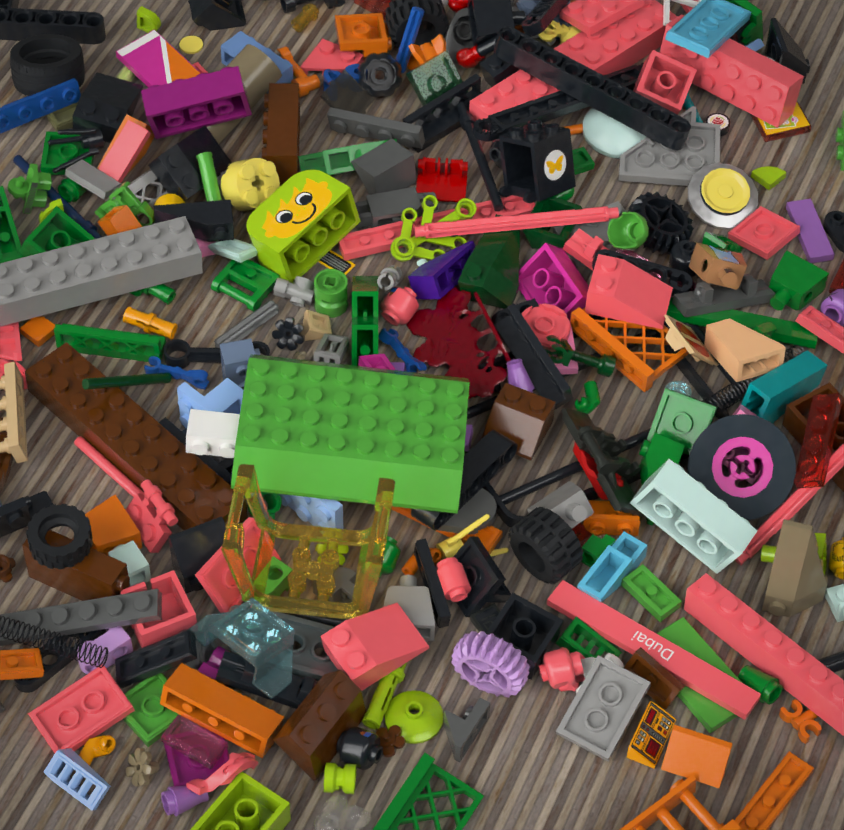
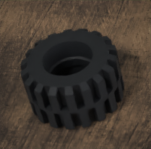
[385,0,449,48]
[508,507,583,584]

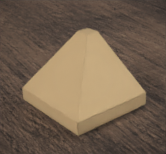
[301,310,332,341]

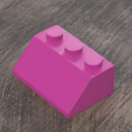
[519,243,589,322]

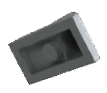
[444,698,490,762]

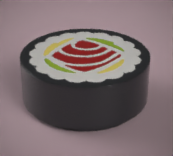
[706,113,730,136]

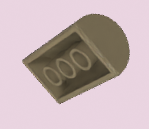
[196,44,283,144]

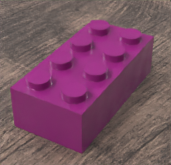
[141,66,252,139]

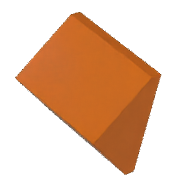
[661,725,733,788]

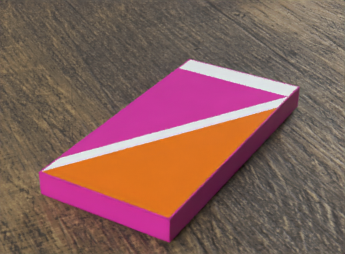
[116,30,200,87]

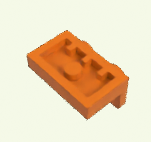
[582,500,640,536]

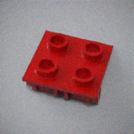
[416,156,468,202]

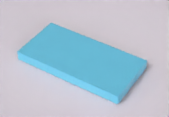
[665,0,751,58]

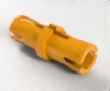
[123,306,178,340]

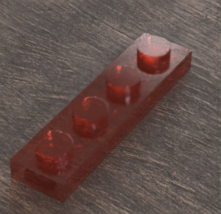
[794,393,843,489]

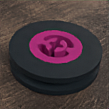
[688,414,796,521]

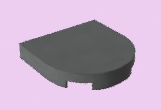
[438,488,497,534]

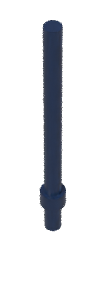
[13,155,102,239]

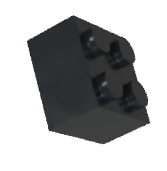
[486,593,564,680]

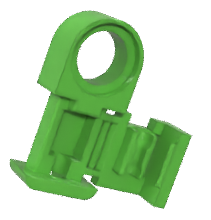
[95,181,155,227]

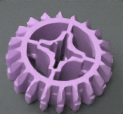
[451,631,530,698]

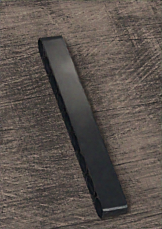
[494,26,691,150]

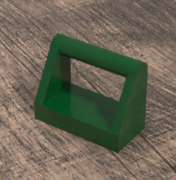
[523,196,583,249]

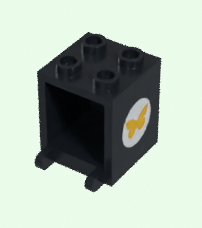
[499,120,576,203]

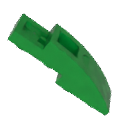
[298,139,397,176]

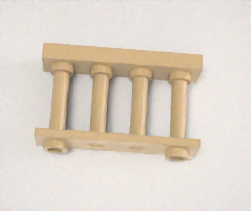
[0,361,28,463]

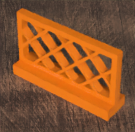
[570,307,689,393]

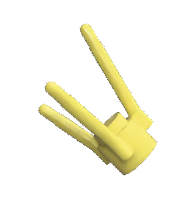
[436,514,509,560]

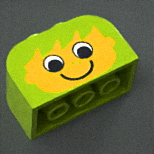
[246,170,361,283]

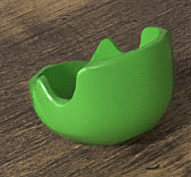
[607,211,649,251]

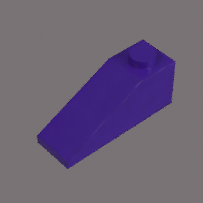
[408,241,475,299]

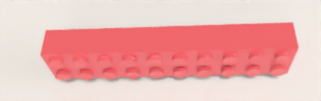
[469,0,678,142]

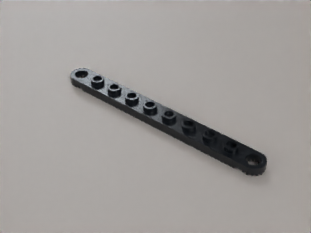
[472,61,645,142]

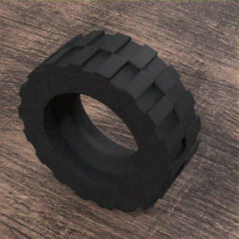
[26,504,93,570]

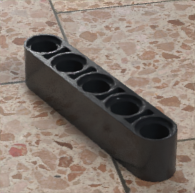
[411,430,518,531]

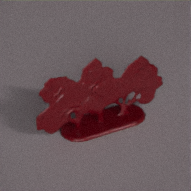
[407,287,511,399]

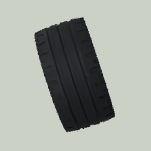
[10,34,85,96]

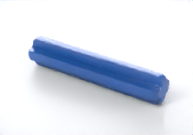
[396,6,424,73]

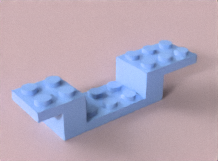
[177,378,343,537]

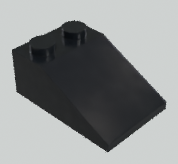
[72,72,143,143]
[148,125,232,201]

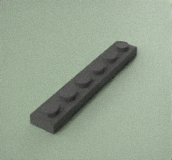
[0,589,162,646]

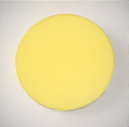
[179,36,203,54]

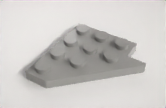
[618,106,721,186]

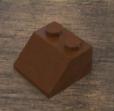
[482,383,555,461]

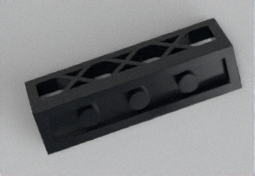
[403,74,482,153]
[494,303,573,410]

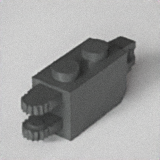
[354,187,438,228]

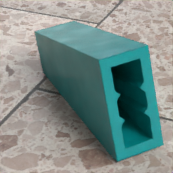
[741,350,828,423]

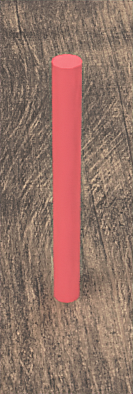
[74,436,144,498]

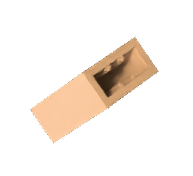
[704,318,786,382]

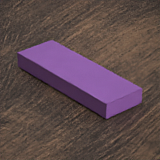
[786,199,835,263]

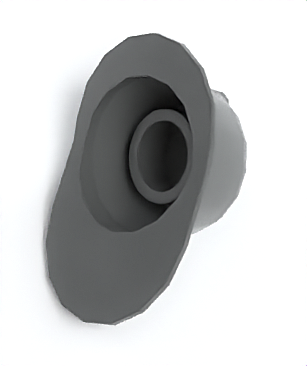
[445,8,473,64]

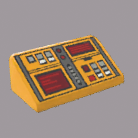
[627,701,676,769]

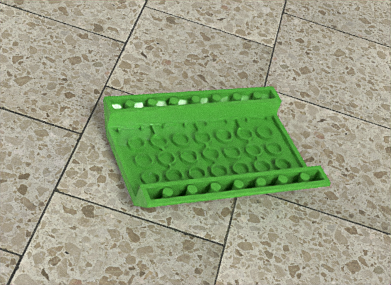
[231,354,470,514]

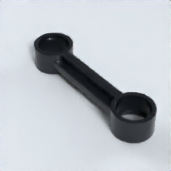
[164,339,270,369]

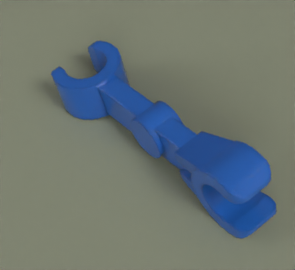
[378,328,427,373]
[144,356,209,389]

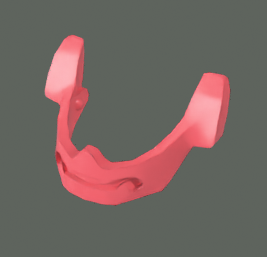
[186,752,258,795]

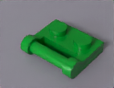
[211,259,280,312]

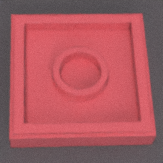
[728,206,800,260]

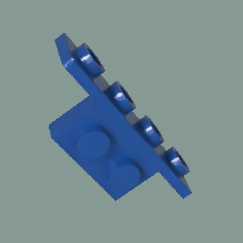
[0,78,81,134]

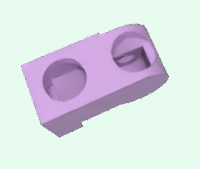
[77,626,133,674]

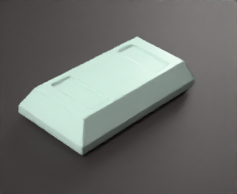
[208,239,258,263]

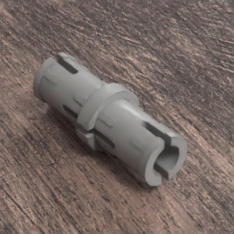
[377,265,402,290]

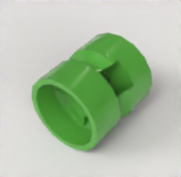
[314,269,348,318]

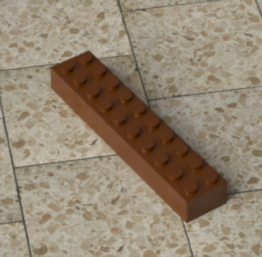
[25,342,248,533]

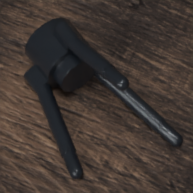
[48,128,104,173]

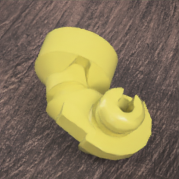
[538,20,581,44]

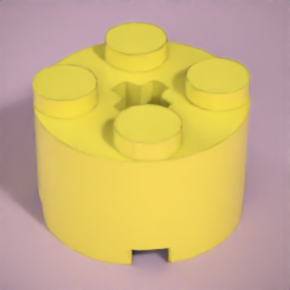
[221,158,280,211]

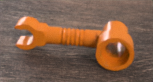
[277,46,320,97]

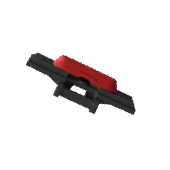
[561,407,644,516]

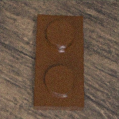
[624,647,685,710]

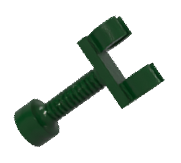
[543,335,616,377]

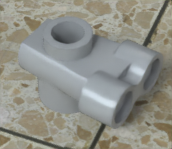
[273,276,314,307]

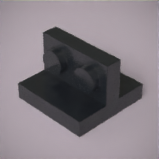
[454,536,511,617]

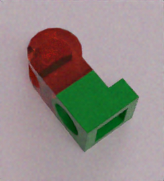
[572,523,616,568]

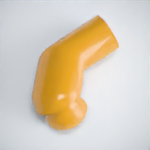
[79,735,116,766]

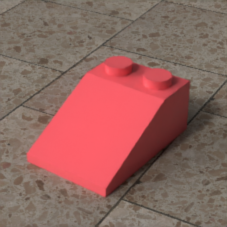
[585,254,673,329]
[320,602,429,691]

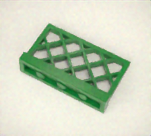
[373,753,484,830]

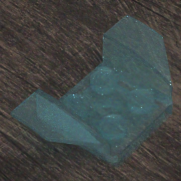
[188,598,295,699]

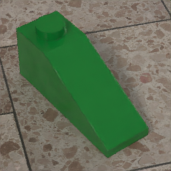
[0,186,24,263]
[638,433,685,526]

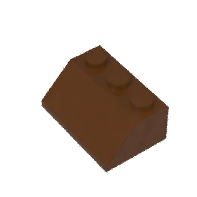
[273,670,366,781]

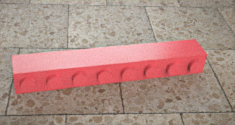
[684,573,844,736]

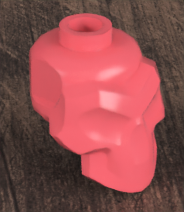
[538,647,585,692]

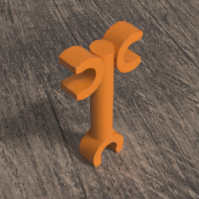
[779,699,822,744]

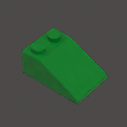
[18,206,95,257]

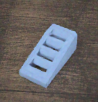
[44,748,111,811]

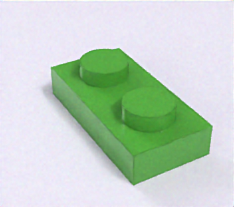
[621,564,682,622]

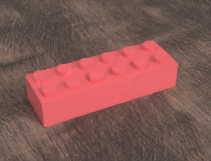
[660,14,804,128]

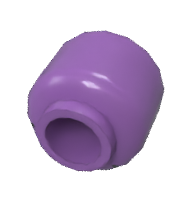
[820,289,844,326]

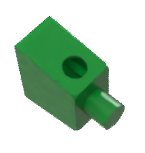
[769,251,829,311]

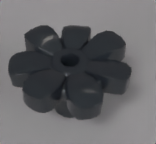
[272,317,305,351]

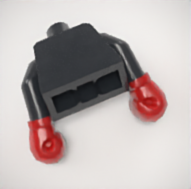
[448,0,526,69]

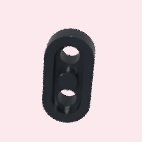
[823,211,844,253]

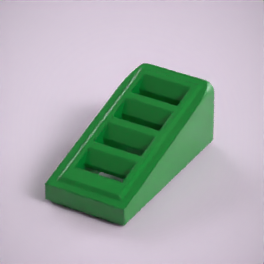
[555,617,622,658]

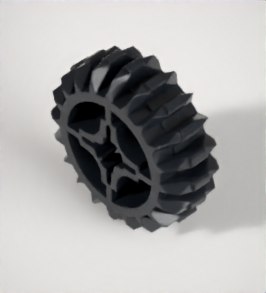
[628,192,694,255]

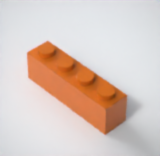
[160,663,284,759]

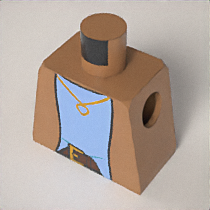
[688,242,747,290]

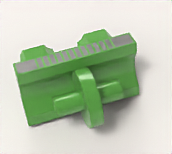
[7,164,52,214]

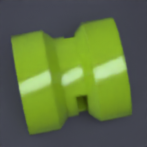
[324,762,356,794]

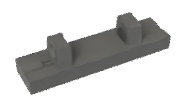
[672,274,775,317]

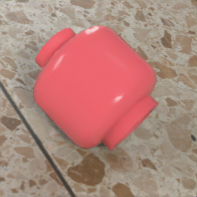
[380,286,419,326]

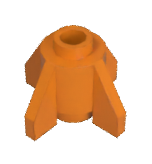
[407,34,446,80]

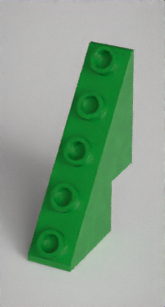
[352,276,378,366]

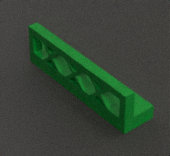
[54,323,166,362]

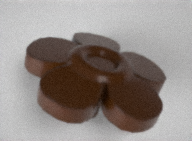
[376,725,406,757]

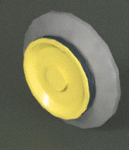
[687,163,758,229]

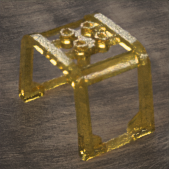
[221,464,396,619]

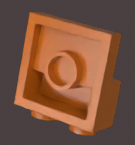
[335,13,392,58]

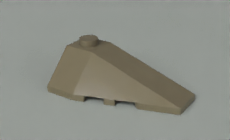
[762,519,828,617]

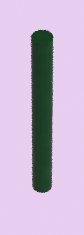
[82,372,172,390]

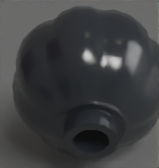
[358,52,402,98]

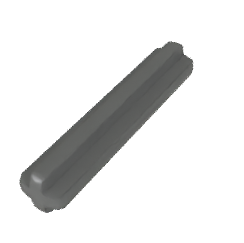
[214,300,279,348]

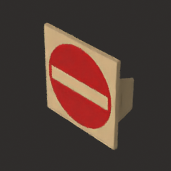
[664,315,719,366]

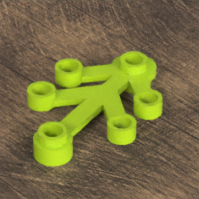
[390,195,476,262]

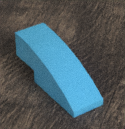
[577,531,647,602]

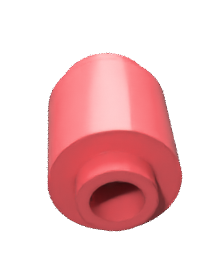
[436,557,471,602]

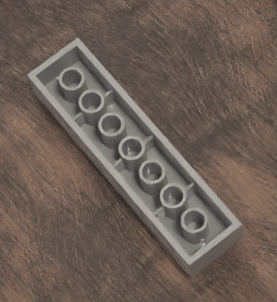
[0,216,203,327]

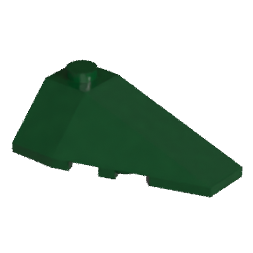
[458,214,520,309]

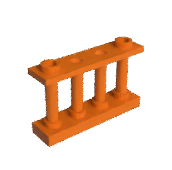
[620,775,741,830]

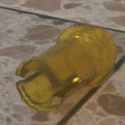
[291,3,319,32]

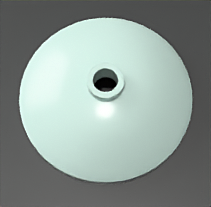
[583,108,647,159]

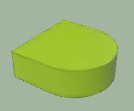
[137,6,161,33]

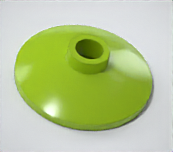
[385,690,443,744]

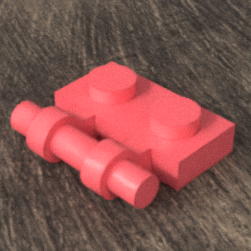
[126,479,178,553]

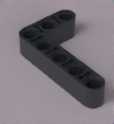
[0,0,106,45]

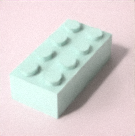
[630,459,758,574]

